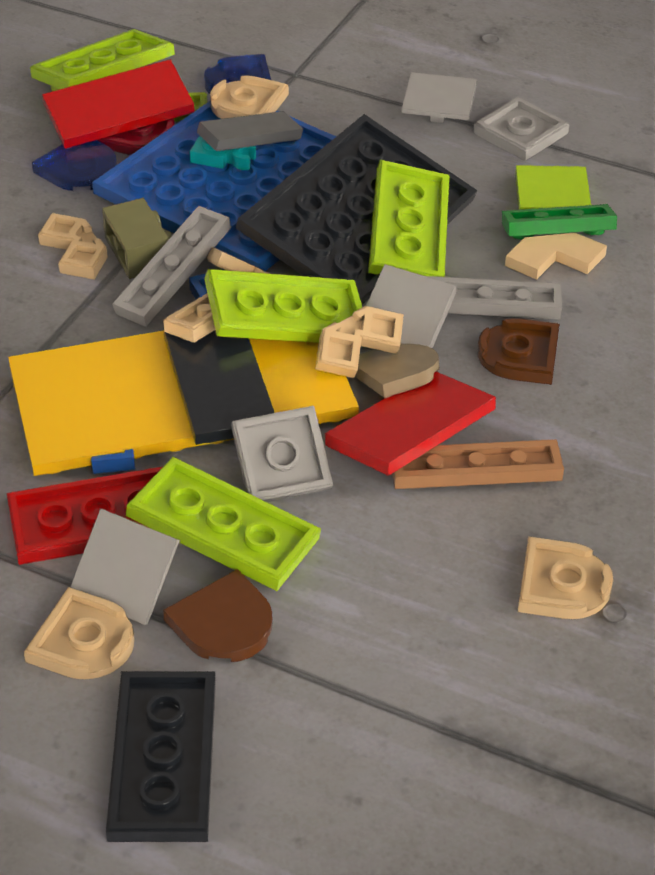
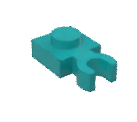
[190,136,256,170]

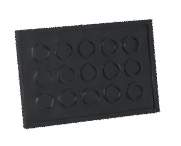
[236,114,477,305]

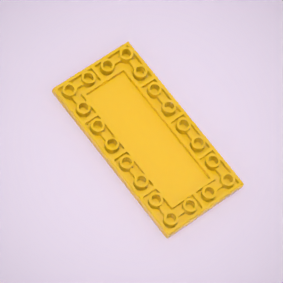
[8,330,359,476]

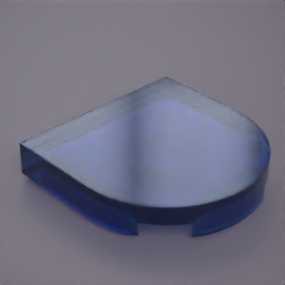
[204,54,271,94]
[32,140,117,191]

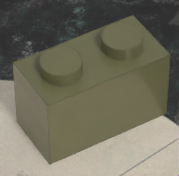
[102,198,172,279]

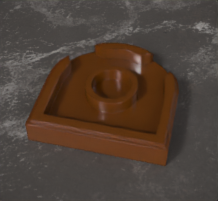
[477,319,560,385]
[163,569,273,662]

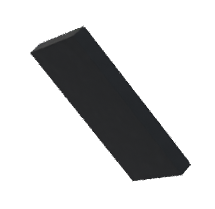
[163,328,275,445]
[106,671,216,842]

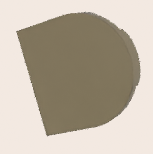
[355,344,440,398]

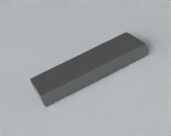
[197,111,303,151]

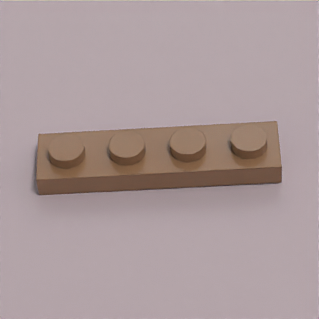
[392,439,564,489]

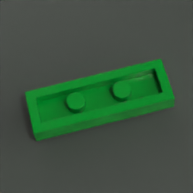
[502,204,617,240]

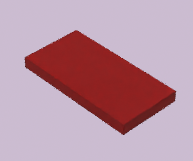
[42,59,195,149]
[325,372,496,476]
[6,466,163,565]

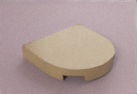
[210,76,289,119]
[518,536,613,619]
[24,587,134,679]

